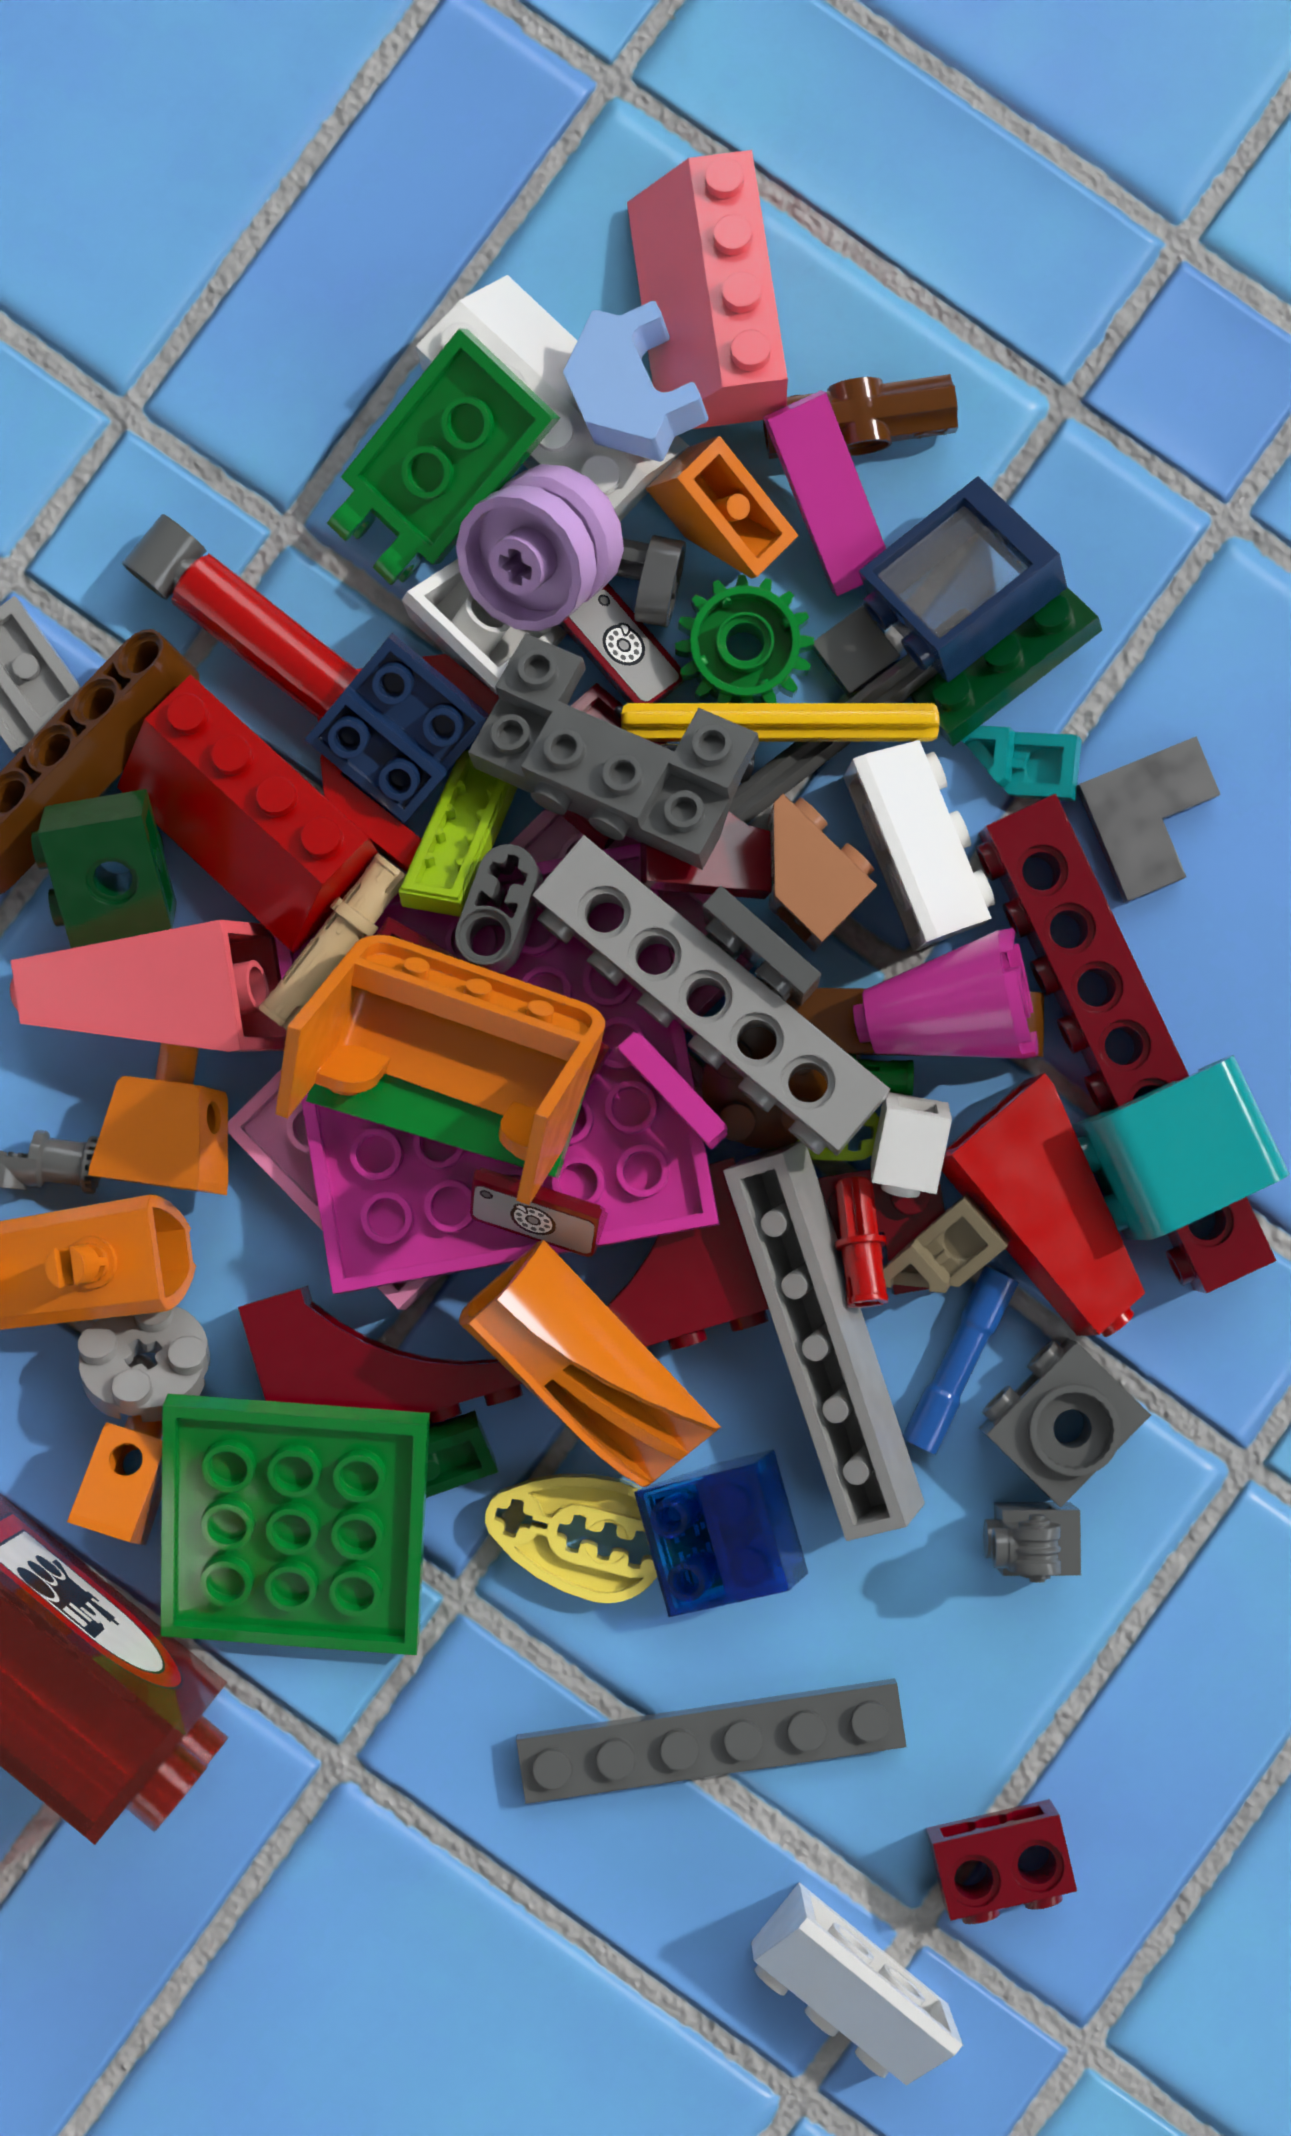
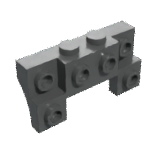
[468,633,759,870]

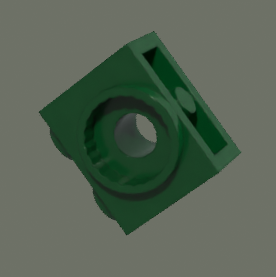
[31,789,177,948]

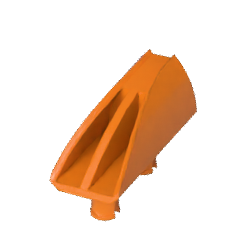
[0,1194,196,1330]
[459,1239,721,1487]

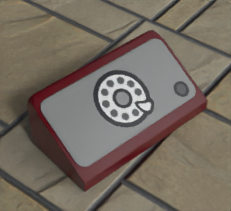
[560,583,685,703]
[470,1167,608,1257]

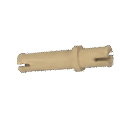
[258,853,406,1030]

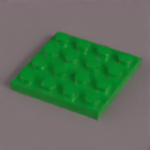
[161,1393,430,1655]

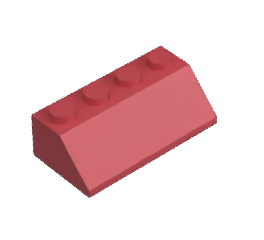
[627,150,788,429]

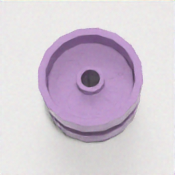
[456,464,624,631]

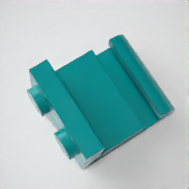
[1072,1055,1290,1240]

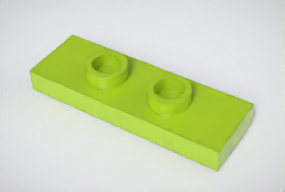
[399,749,518,917]

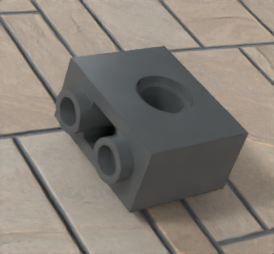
[979,1338,1151,1508]

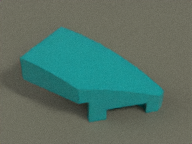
[961,726,1082,802]

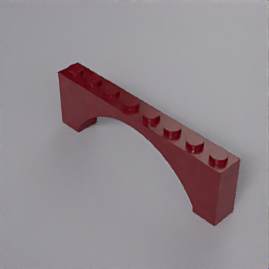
[238,1157,769,1424]

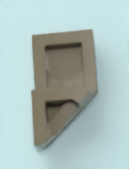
[883,1193,1010,1293]

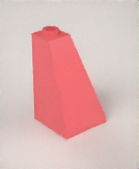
[10,920,287,1052]

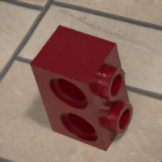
[926,1799,1077,1924]

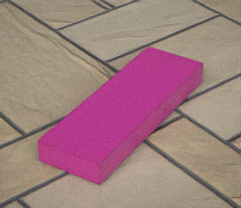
[763,390,886,596]

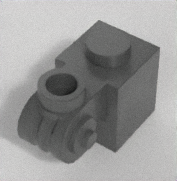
[983,1502,1081,1583]

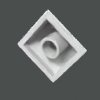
[402,559,567,695]

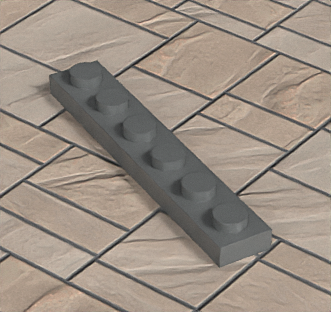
[516,1678,907,1804]

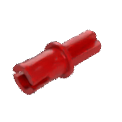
[835,1176,889,1308]

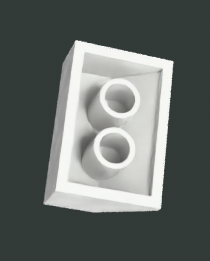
[843,740,995,952]
[751,1882,963,2085]

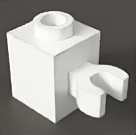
[870,1092,952,1198]

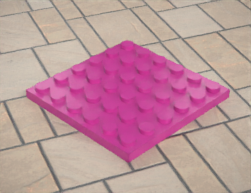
[275,843,720,1294]

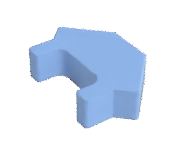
[563,301,708,462]

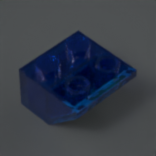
[634,1449,808,1617]

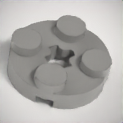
[78,1306,210,1422]

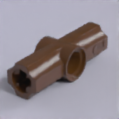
[763,374,958,459]

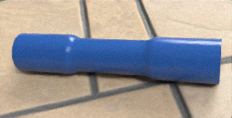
[903,1266,1019,1455]

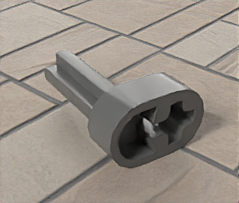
[615,535,686,628]

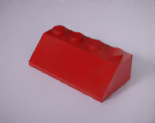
[117,674,379,954]

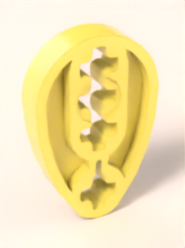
[485,1474,664,1603]

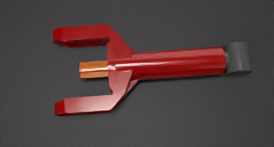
[122,514,499,872]

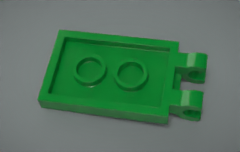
[327,328,560,585]

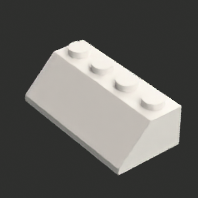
[416,275,689,521]

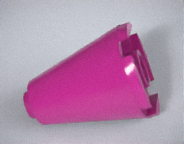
[853,928,1038,1059]

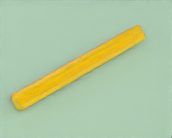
[621,703,940,742]

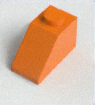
[645,436,799,579]

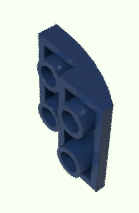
[304,633,489,823]

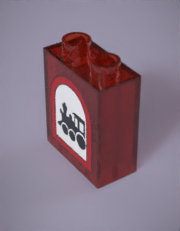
[0,1493,229,1845]

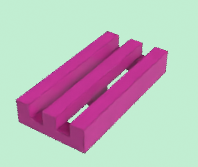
[617,1032,728,1150]

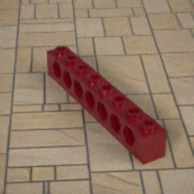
[976,793,1277,1294]

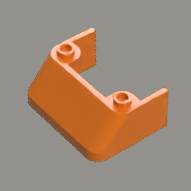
[275,935,605,1205]

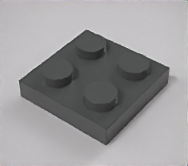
[703,885,822,1007]

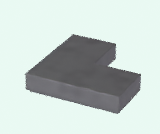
[1077,736,1221,903]

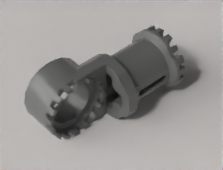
[0,1130,101,1194]

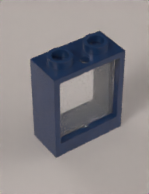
[859,476,1067,683]

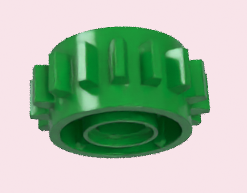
[675,574,814,703]

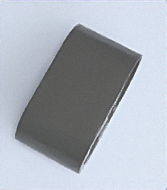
[455,844,544,973]

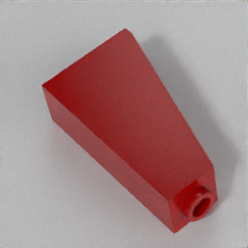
[941,1073,1145,1337]

